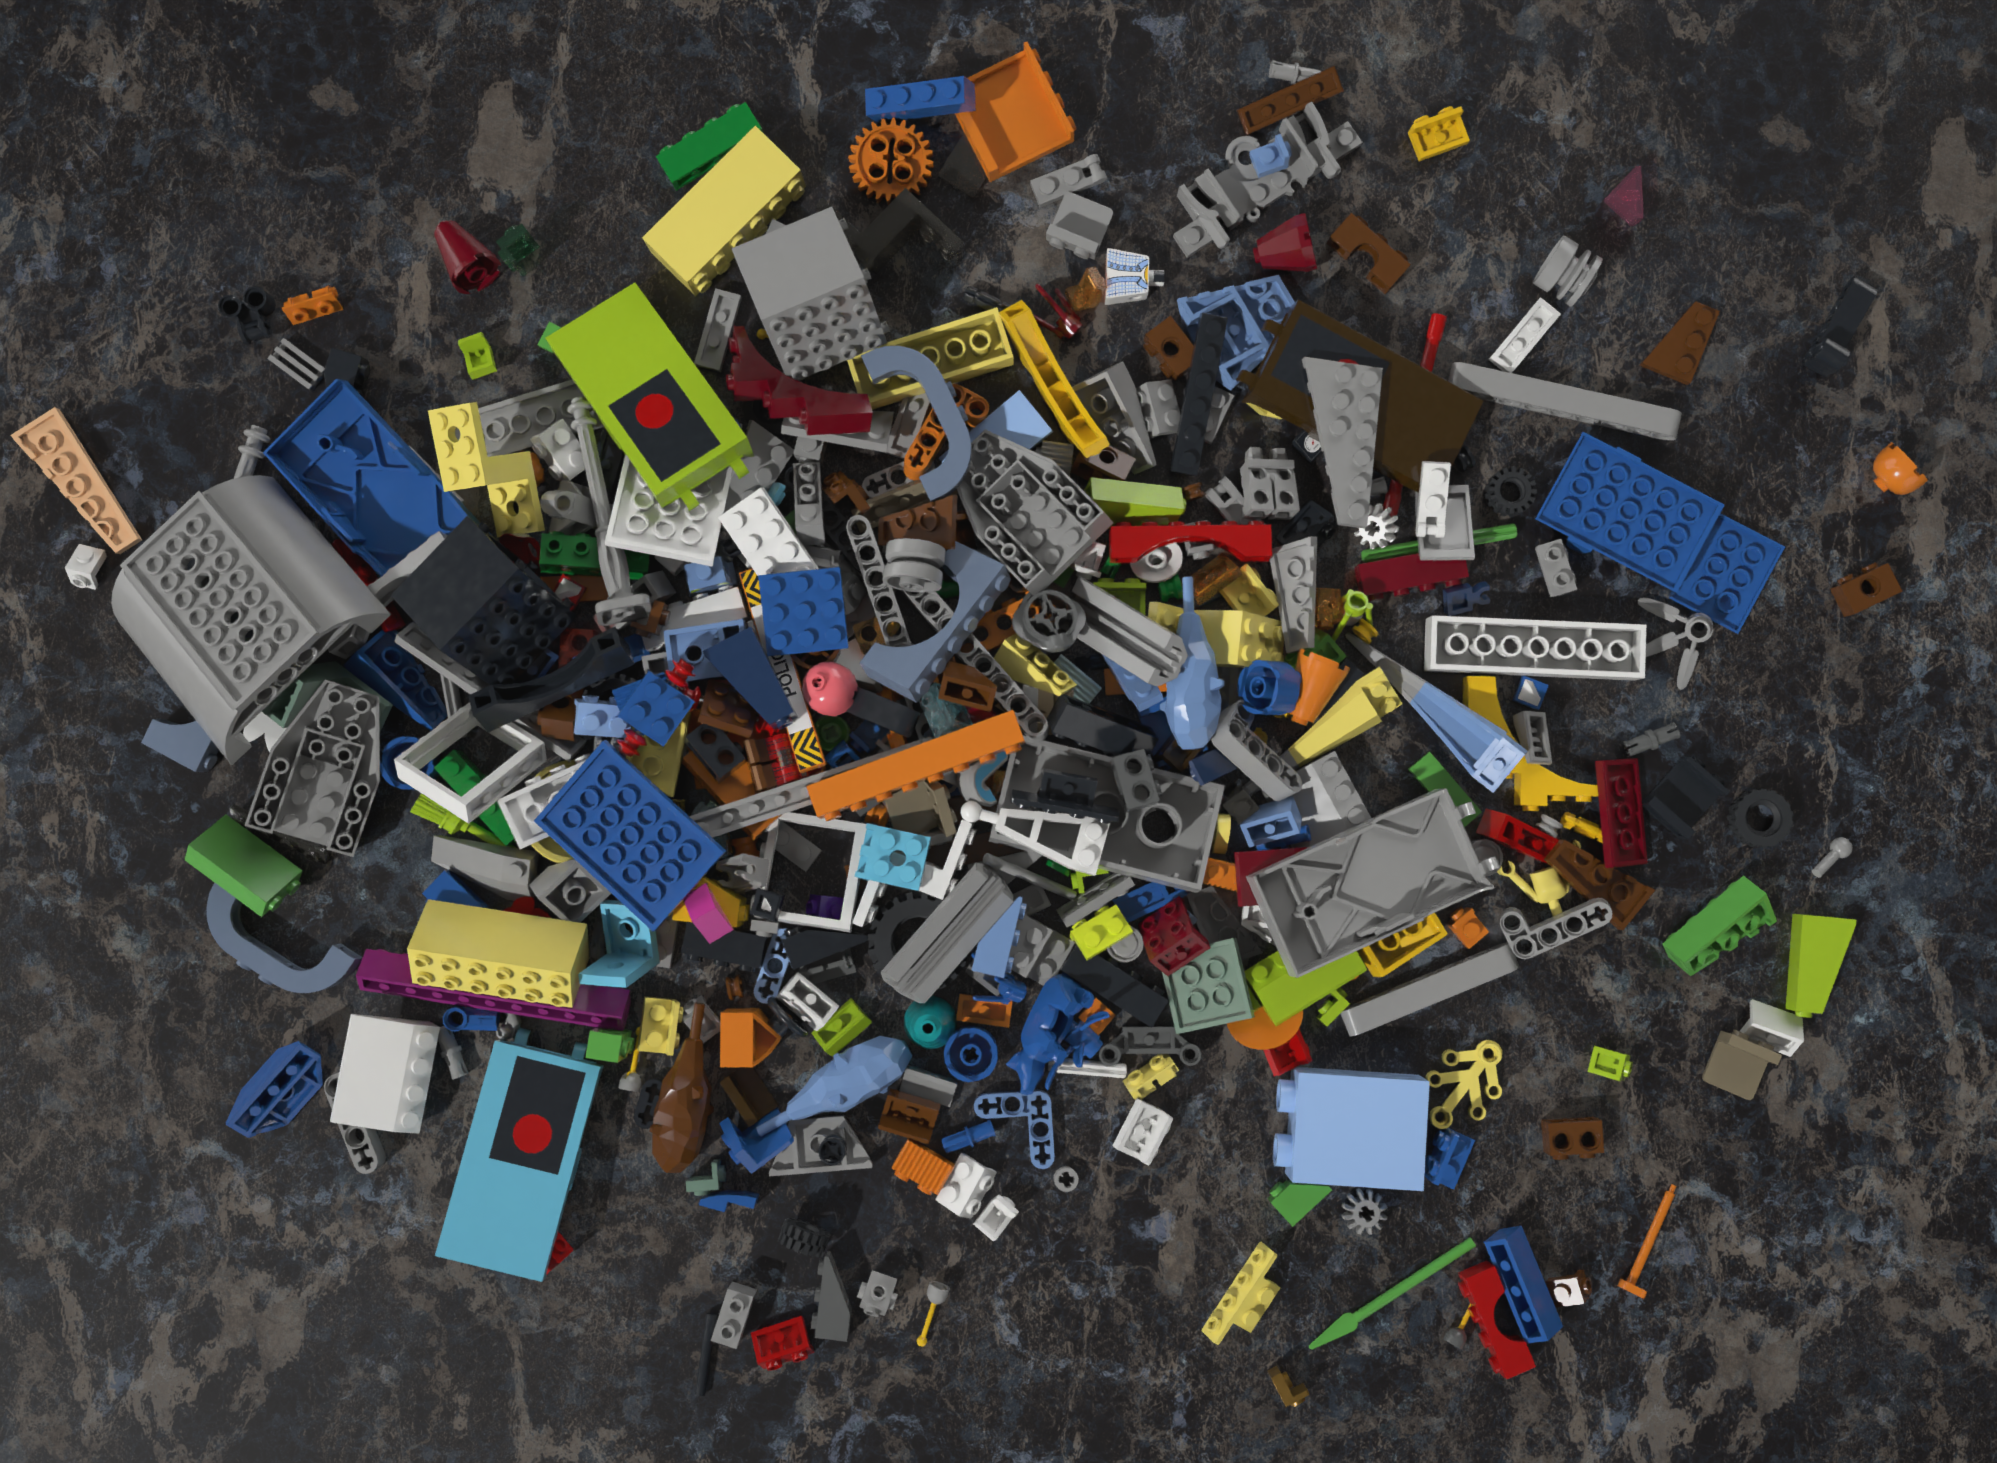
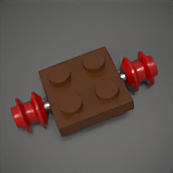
[678,679,780,738]

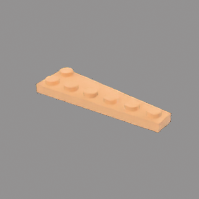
[11,407,142,554]

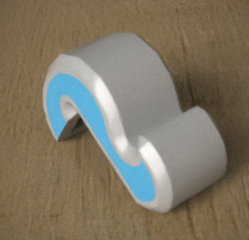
[956,751,1009,807]

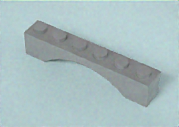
[328,531,448,659]

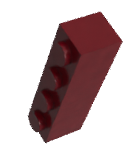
[1354,553,1469,601]

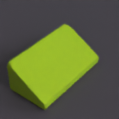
[812,998,872,1057]

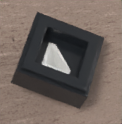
[750,888,785,922]

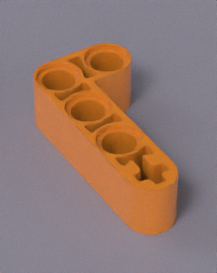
[903,383,989,480]

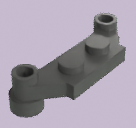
[1099,1026,1201,1066]

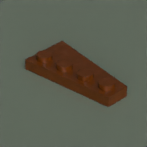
[1544,839,1655,930]

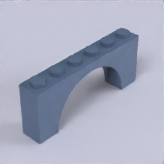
[860,542,1011,703]
[141,612,254,772]

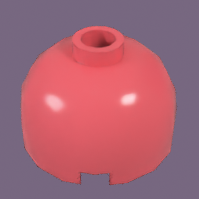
[802,662,858,716]

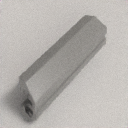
[1059,577,1188,687]
[881,863,1014,1003]

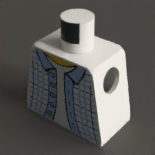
[1105,248,1164,305]

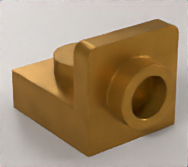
[1268,1366,1309,1407]

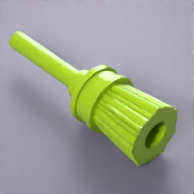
[410,793,516,848]

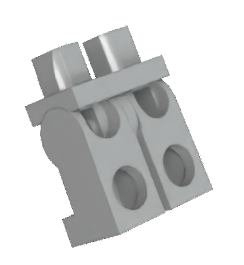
[1240,447,1300,520]

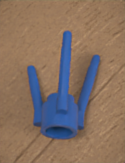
[971,953,1027,1005]

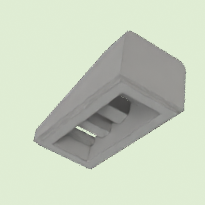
[1513,711,1552,765]

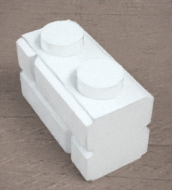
[776,972,839,1031]

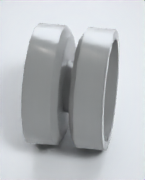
[882,538,946,593]

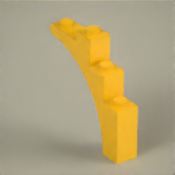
[999,300,1110,458]
[1463,676,1598,811]

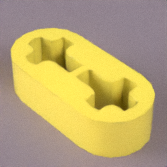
[1212,814,1231,854]

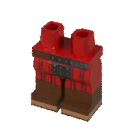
[743,733,822,794]

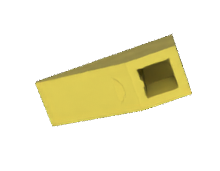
[994,634,1077,696]

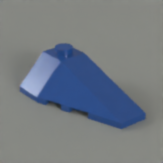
[343,629,448,731]

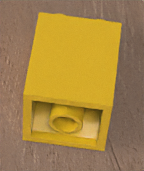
[672,876,750,927]

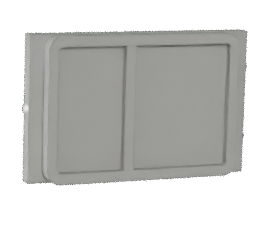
[1415,485,1475,560]

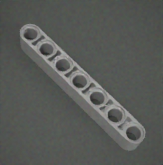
[1340,942,1520,1036]

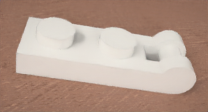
[1416,461,1451,538]

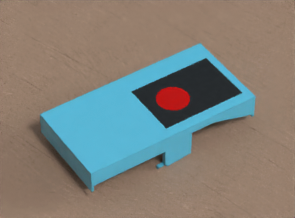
[435,1028,604,1282]

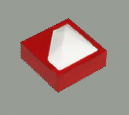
[553,574,587,611]

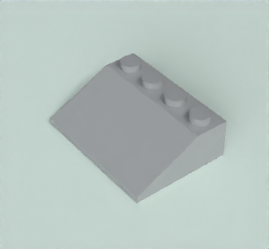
[1261,751,1372,848]

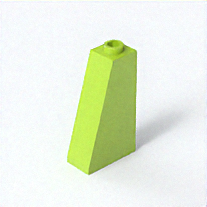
[1084,477,1186,529]
[1786,914,1856,1018]

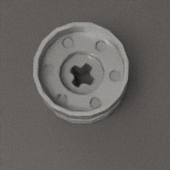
[1532,235,1603,307]

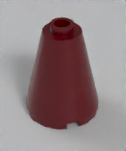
[434,220,501,294]

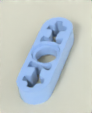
[754,928,789,1004]

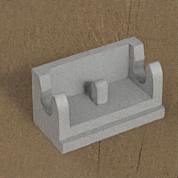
[716,853,769,894]

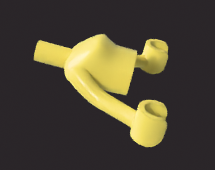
[1497,840,1581,916]

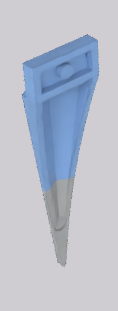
[1345,633,1528,793]

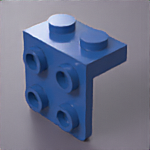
[719,1108,794,1174]

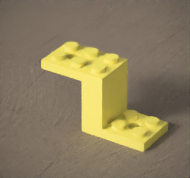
[428,402,545,538]
[1148,602,1284,668]

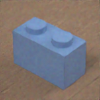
[1240,796,1302,847]

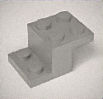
[995,906,1075,986]

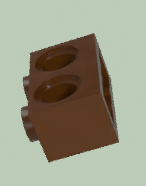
[1541,1117,1604,1160]

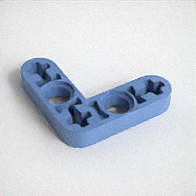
[974,1089,1055,1169]

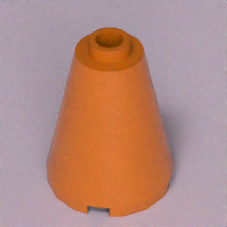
[1289,648,1350,726]

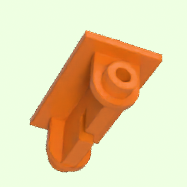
[282,286,343,325]

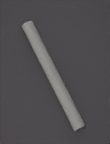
[983,853,1077,900]

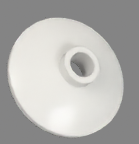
[1130,543,1183,583]

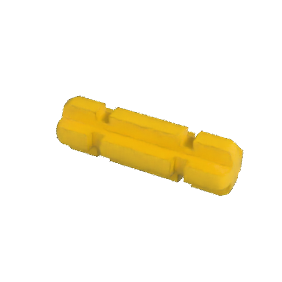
[1560,812,1603,843]

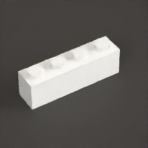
[637,585,751,652]

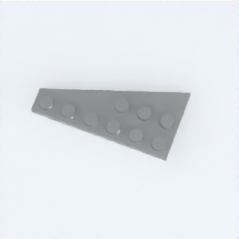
[1302,357,1383,529]

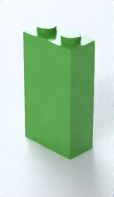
[185,814,302,917]

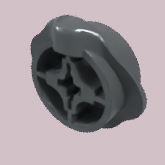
[1012,588,1086,652]

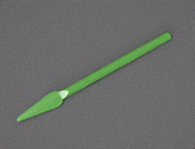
[1309,1237,1476,1350]

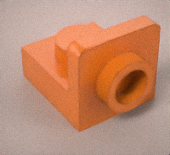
[1447,907,1489,949]

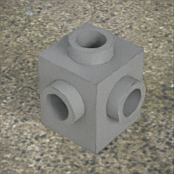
[857,1270,898,1317]

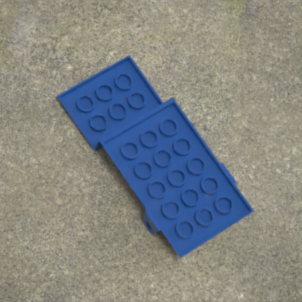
[1535,432,1785,634]

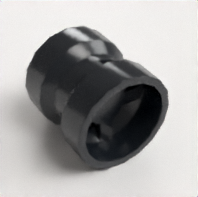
[818,1134,847,1165]

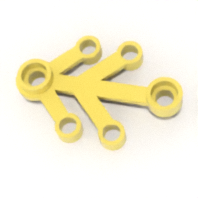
[1426,1040,1502,1129]

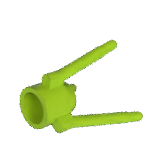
[1332,589,1373,641]

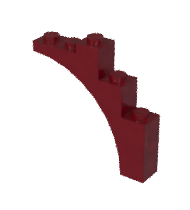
[726,326,873,436]

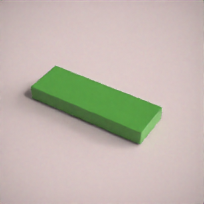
[1408,752,1482,827]

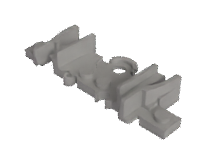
[1173,102,1362,258]

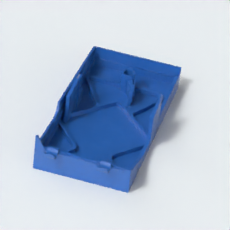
[263,379,493,577]

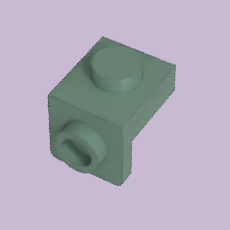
[686,1159,726,1196]

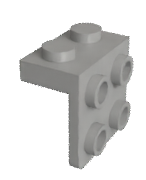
[1046,192,1113,260]

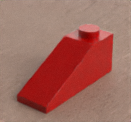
[1476,809,1559,865]

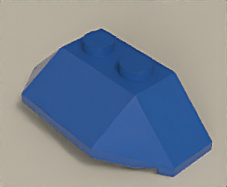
[226,1041,323,1138]

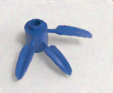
[1045,1011,1110,1090]

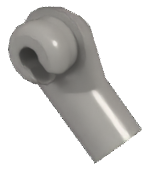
[496,1013,522,1040]

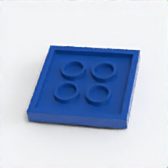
[758,567,849,657]

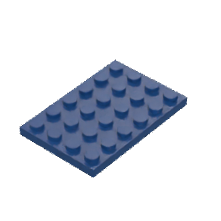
[534,740,726,932]

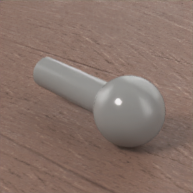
[1812,837,1853,878]

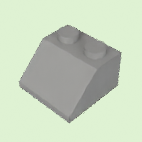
[529,859,611,923]

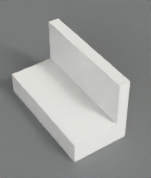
[1740,999,1804,1057]

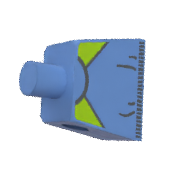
[683,556,738,597]

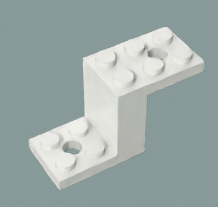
[852,819,977,927]

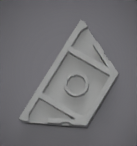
[769,1115,873,1176]

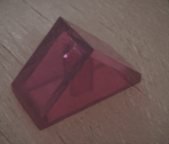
[1603,166,1643,226]

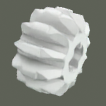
[1354,503,1400,549]

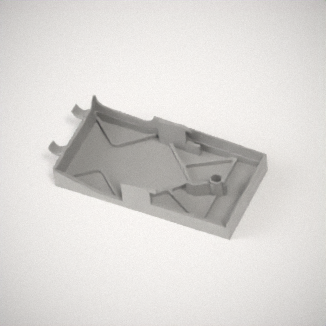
[1246,788,1500,978]

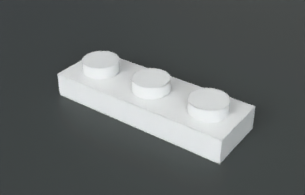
[1488,297,1561,373]

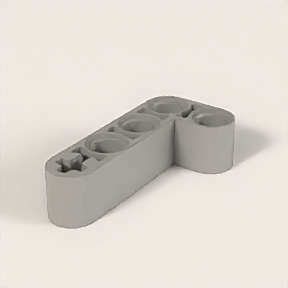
[1211,700,1302,801]
[1500,898,1613,959]
[324,1072,386,1174]

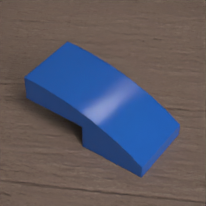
[699,1190,759,1212]

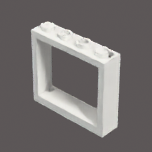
[394,702,547,824]
[750,812,867,933]

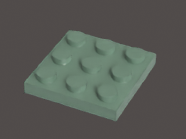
[1162,938,1255,1034]

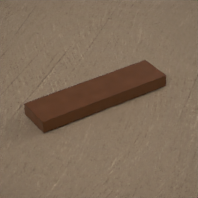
[1236,66,1344,135]

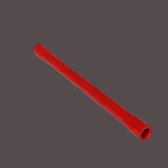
[1383,313,1447,517]

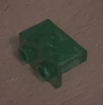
[496,223,540,276]

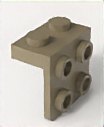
[885,780,957,837]
[1702,1030,1782,1100]

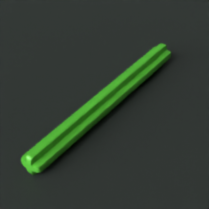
[1361,523,1518,563]

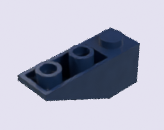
[1188,748,1239,786]

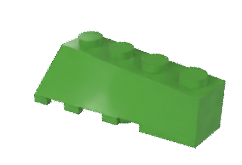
[1663,876,1777,976]

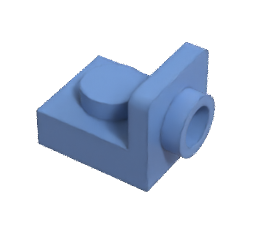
[1249,134,1292,179]

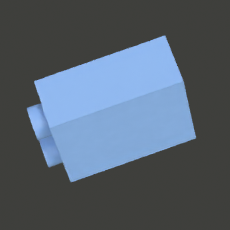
[1273,1067,1430,1191]

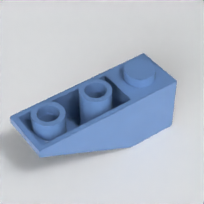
[972,896,1027,978]

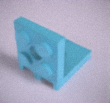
[854,823,931,891]
[578,900,660,988]

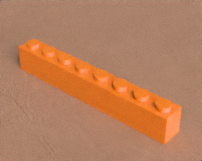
[806,710,1026,821]

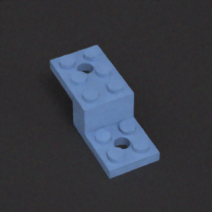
[663,619,802,682]

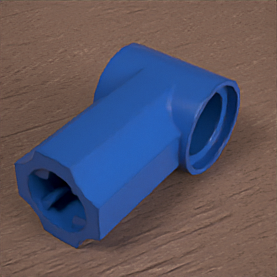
[443,1005,500,1032]

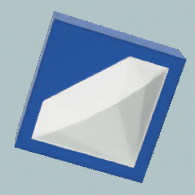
[1512,676,1548,710]

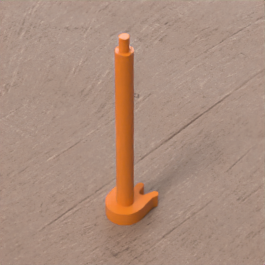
[1617,1184,1677,1299]

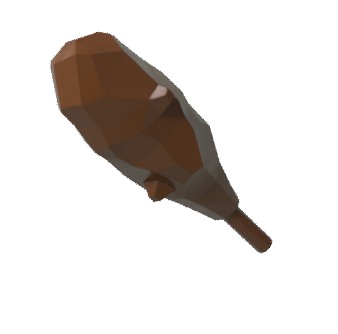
[649,1002,714,1173]

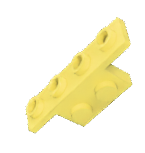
[1202,1242,1280,1345]

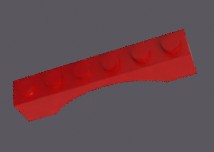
[1109,521,1272,563]

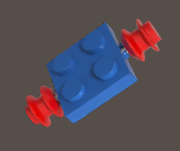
[617,659,696,757]

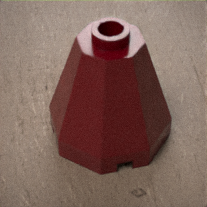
[1253,213,1317,272]

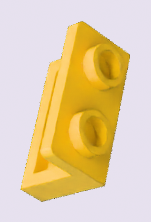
[1408,106,1470,161]

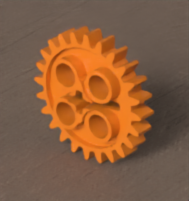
[848,118,934,205]

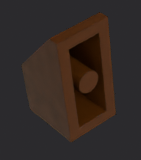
[938,661,997,712]

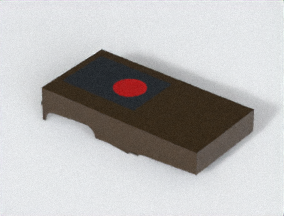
[1236,299,1483,493]

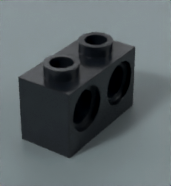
[685,724,746,784]

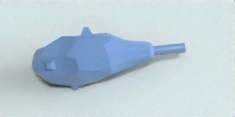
[1160,577,1225,750]
[756,1036,912,1137]

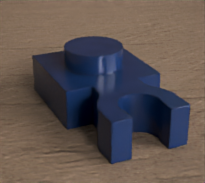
[1443,581,1490,616]

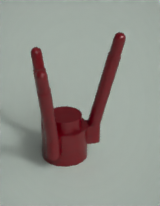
[1032,284,1083,340]

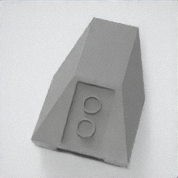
[957,430,1113,595]
[245,679,380,857]

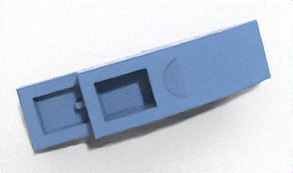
[1101,654,1163,712]

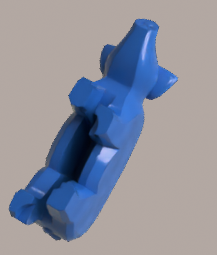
[1006,972,1094,1095]

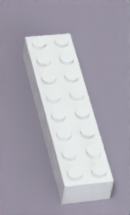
[1424,616,1646,680]

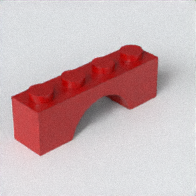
[1458,1260,1536,1380]

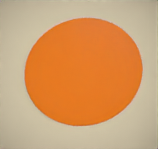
[1227,1007,1303,1050]

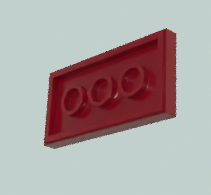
[1595,758,1648,868]

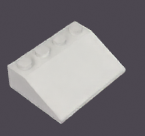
[330,1014,440,1134]

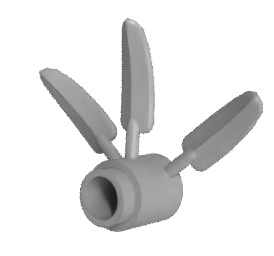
[1638,597,1713,690]

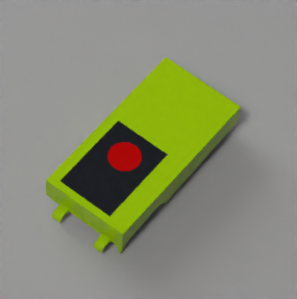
[545,283,754,511]

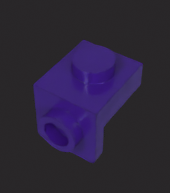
[806,894,844,920]

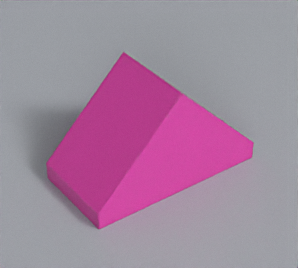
[684,883,734,944]

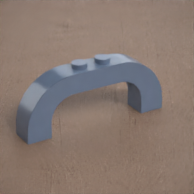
[861,346,971,502]
[207,883,363,993]

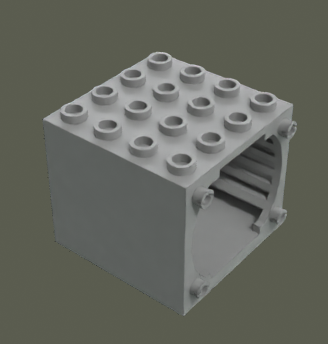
[732,207,890,381]

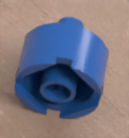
[1237,660,1302,715]
[380,736,442,790]
[944,1025,998,1082]

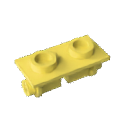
[1123,1054,1179,1101]

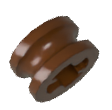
[1182,482,1206,503]
[726,974,744,1000]

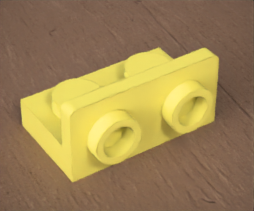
[637,996,683,1056]

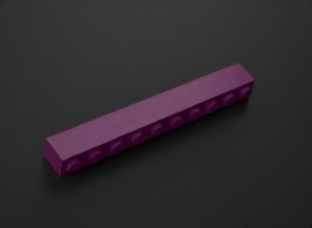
[356,949,631,1031]

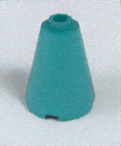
[904,996,957,1049]

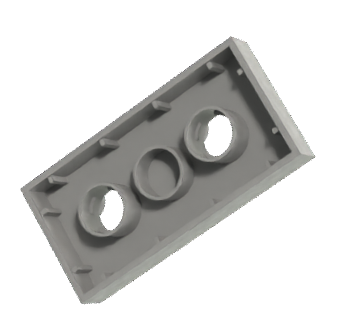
[989,735,1224,893]

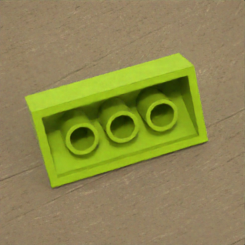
[1244,951,1367,1026]

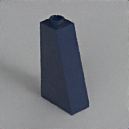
[702,627,798,729]

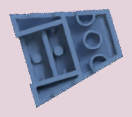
[1177,275,1295,391]

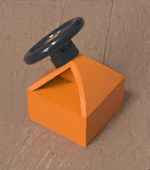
[720,997,808,1067]

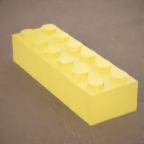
[847,308,1014,410]

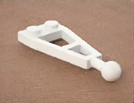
[961,801,1110,876]

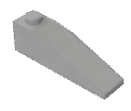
[1072,361,1157,475]
[431,834,539,901]

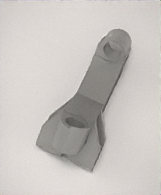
[540,480,613,536]

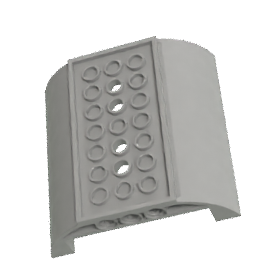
[112,475,391,765]

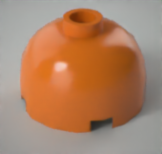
[1873,442,1928,495]

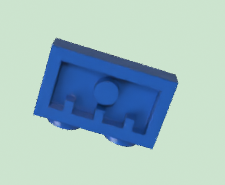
[1424,1128,1475,1190]

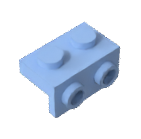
[574,695,631,738]

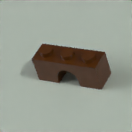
[1326,213,1411,295]

